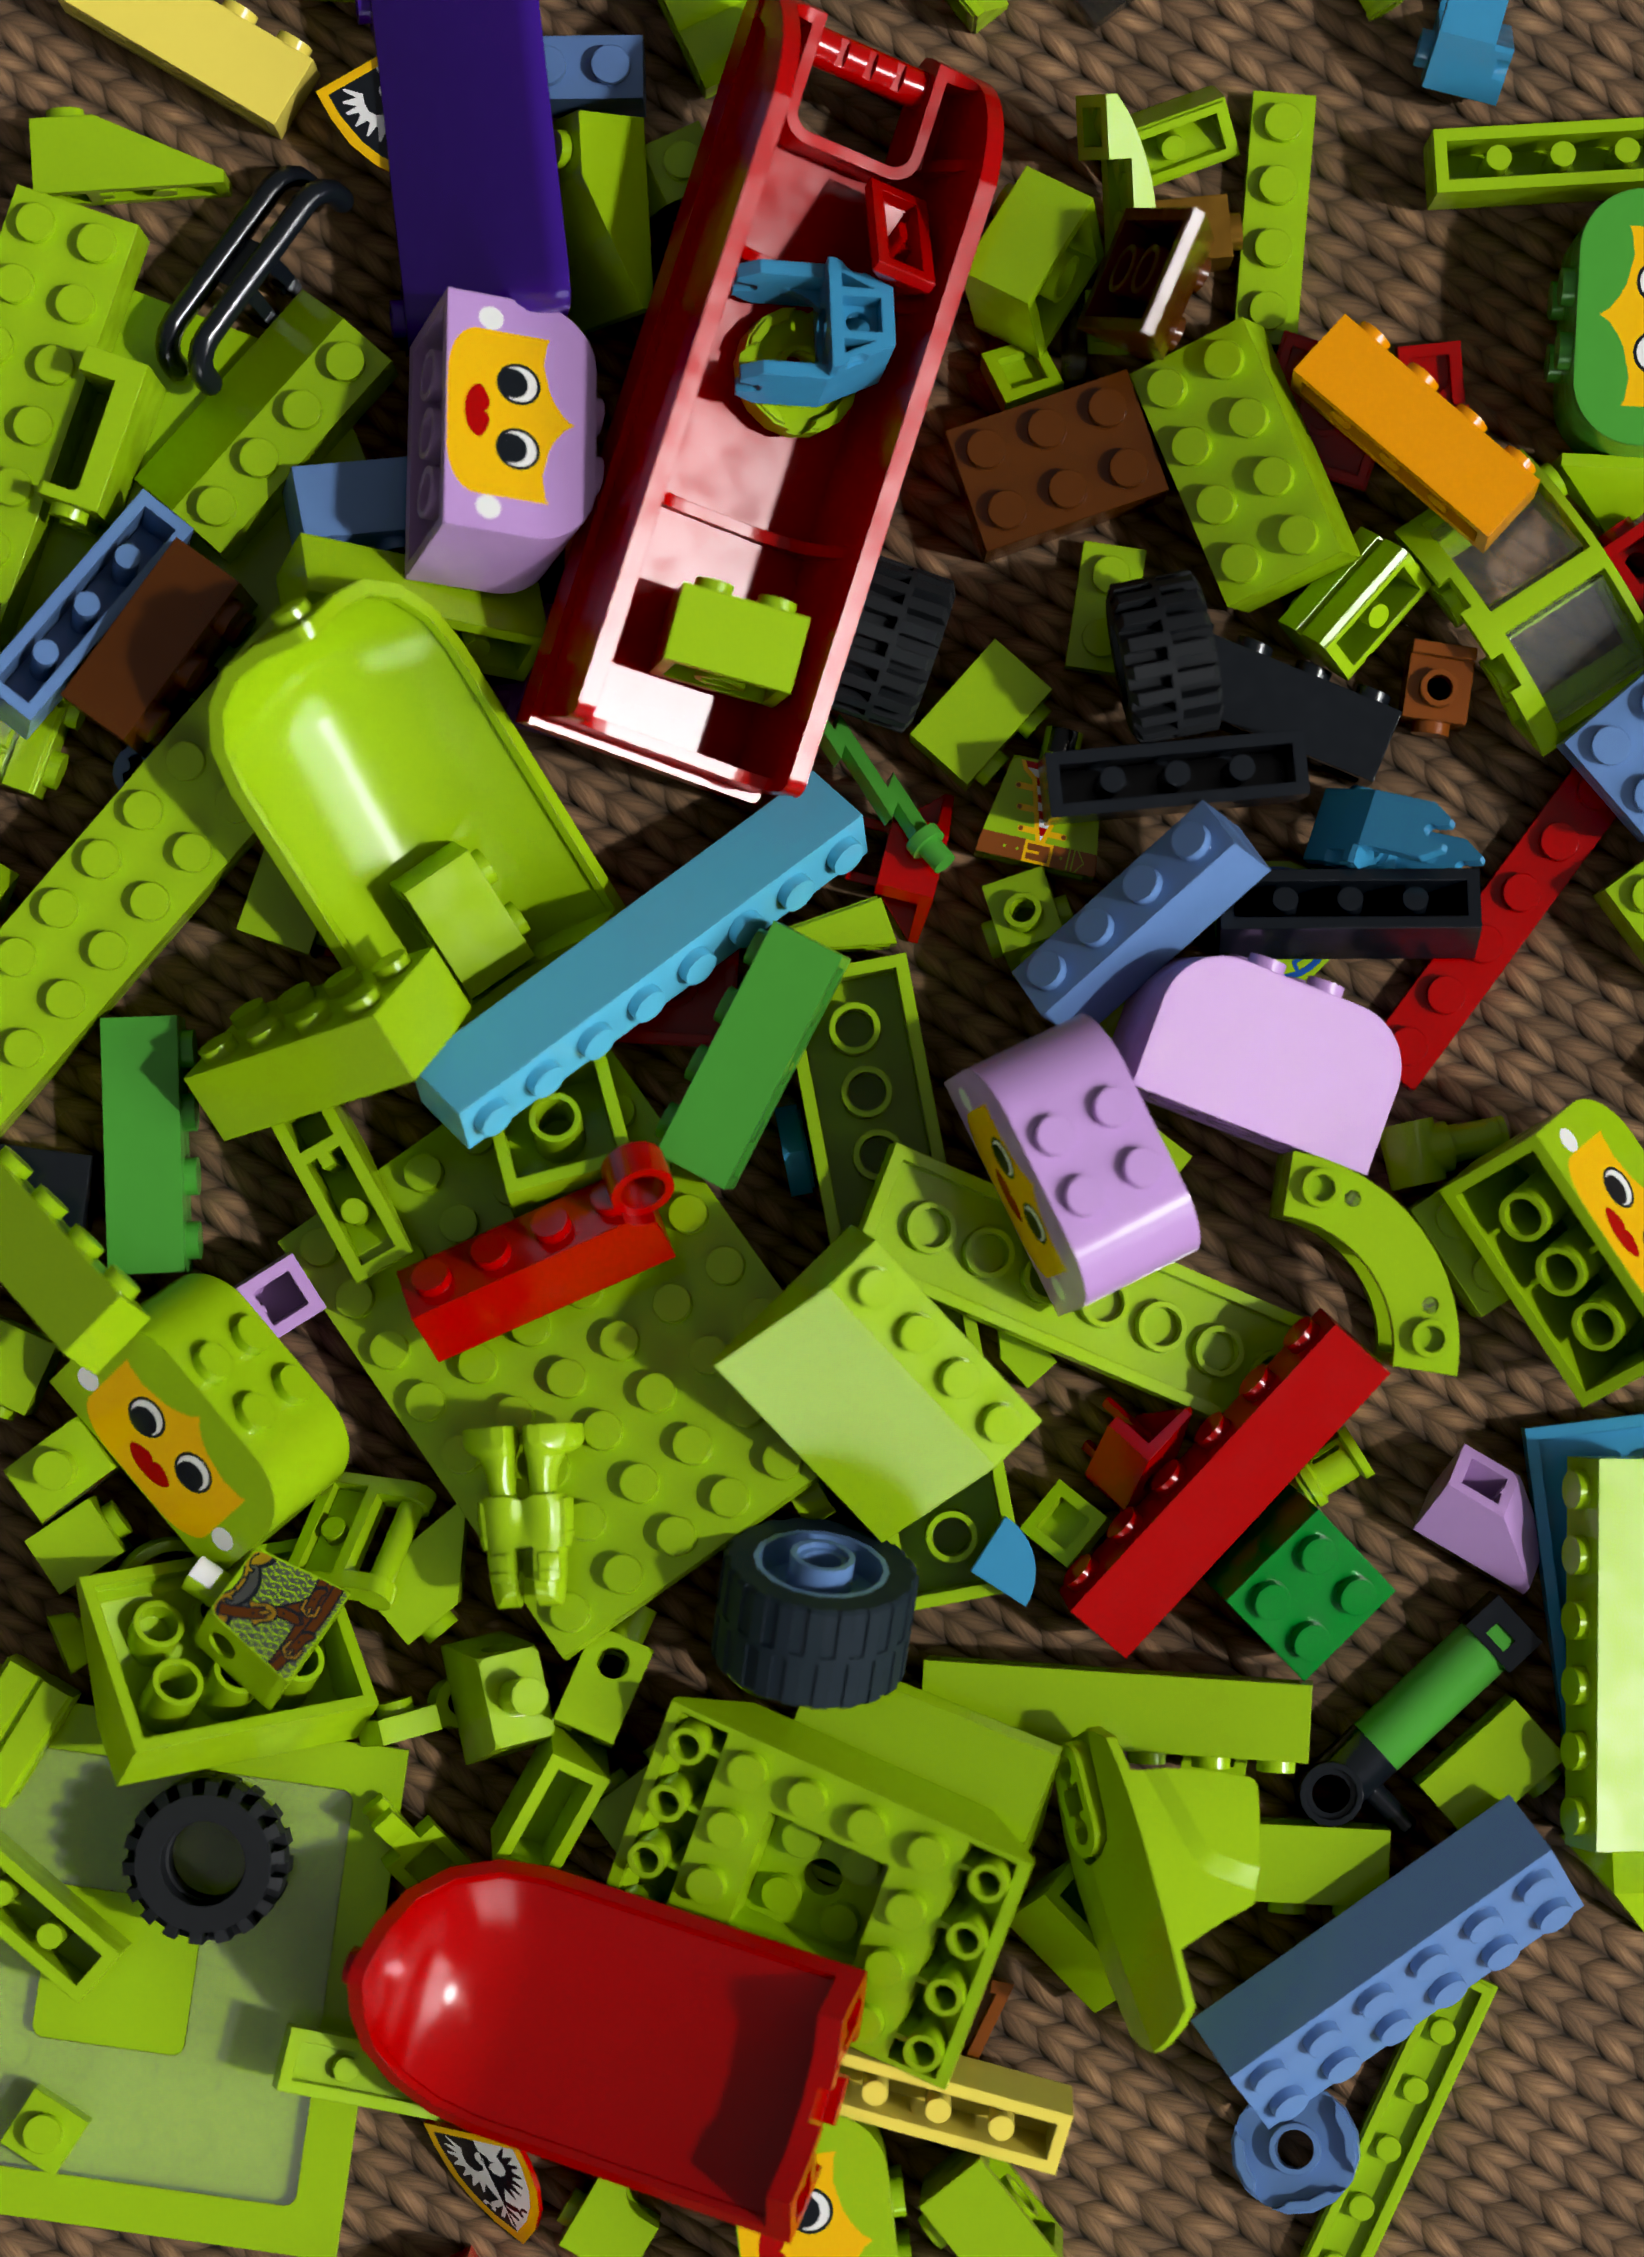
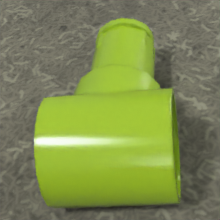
[1380,1115,1510,1191]

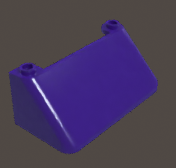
[355,0,571,357]

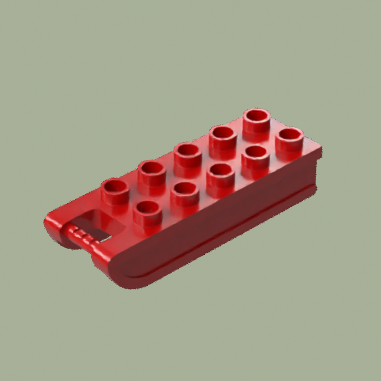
[515,0,1004,805]

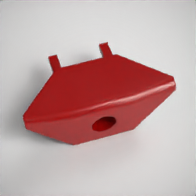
[845,794,954,944]
[1081,1397,1193,1512]

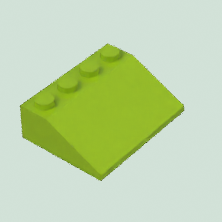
[711,1224,1042,1543]
[76,1538,379,1787]

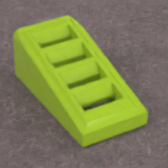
[789,896,897,952]

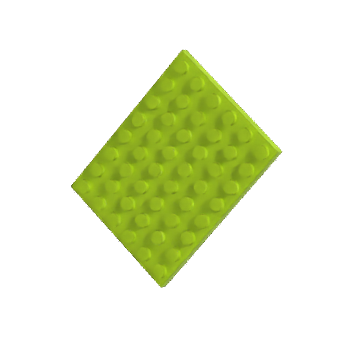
[278,1049,820,1661]

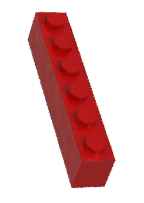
[1058,1307,1391,1659]

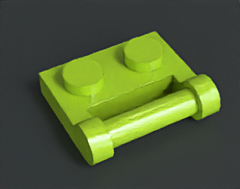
[288,1472,437,1611]

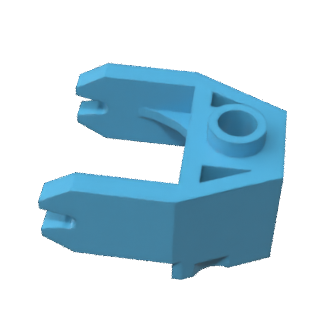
[1413,0,1515,106]
[731,257,896,407]
[1303,785,1486,869]

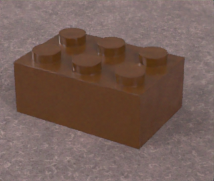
[943,369,1169,564]
[60,537,258,759]

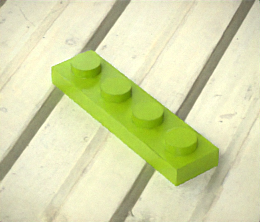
[1233,90,1317,350]

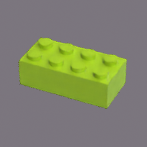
[1129,317,1362,613]
[183,946,474,1142]

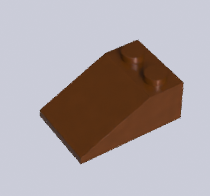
[1076,207,1215,360]

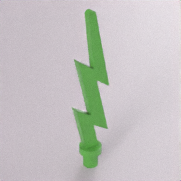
[819,714,955,873]

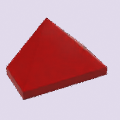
[865,177,936,296]

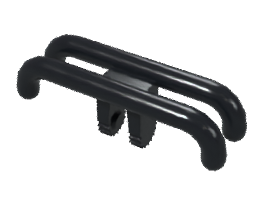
[155,165,354,396]

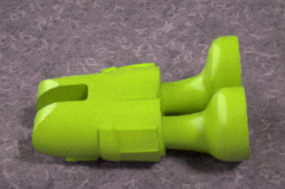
[463,1423,585,1609]

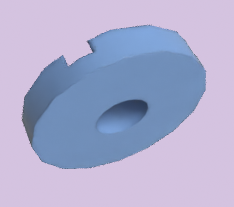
[1231,2090,1361,2215]

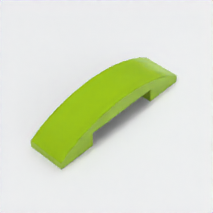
[1075,93,1156,355]

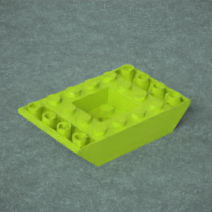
[606,1696,1035,2090]

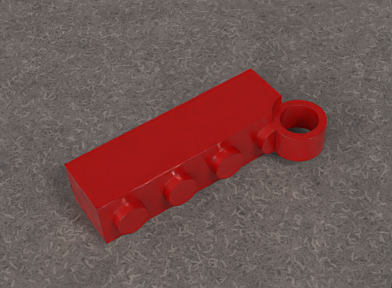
[396,1141,676,1362]

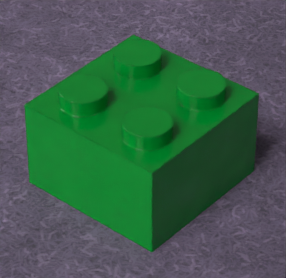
[1202,1483,1396,1682]

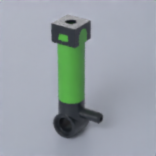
[1293,1590,1542,1837]

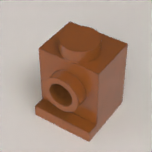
[1398,639,1478,739]

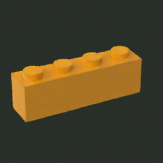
[1290,314,1540,553]

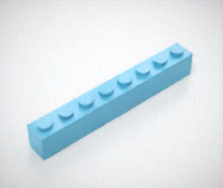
[415,771,868,1150]

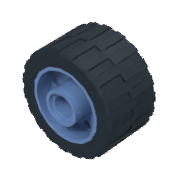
[711,1518,919,1710]

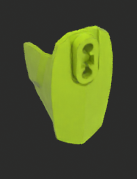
[1055,1726,1260,2053]

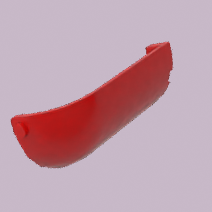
[342,1859,867,2244]

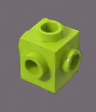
[981,865,1074,977]

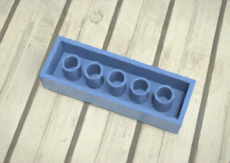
[1190,1795,1584,2130]

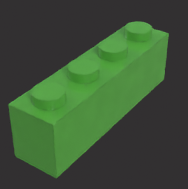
[655,921,851,1189]
[100,1015,203,1275]

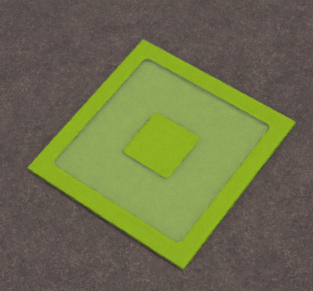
[0,1702,410,2257]

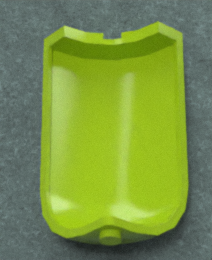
[208,579,626,1034]

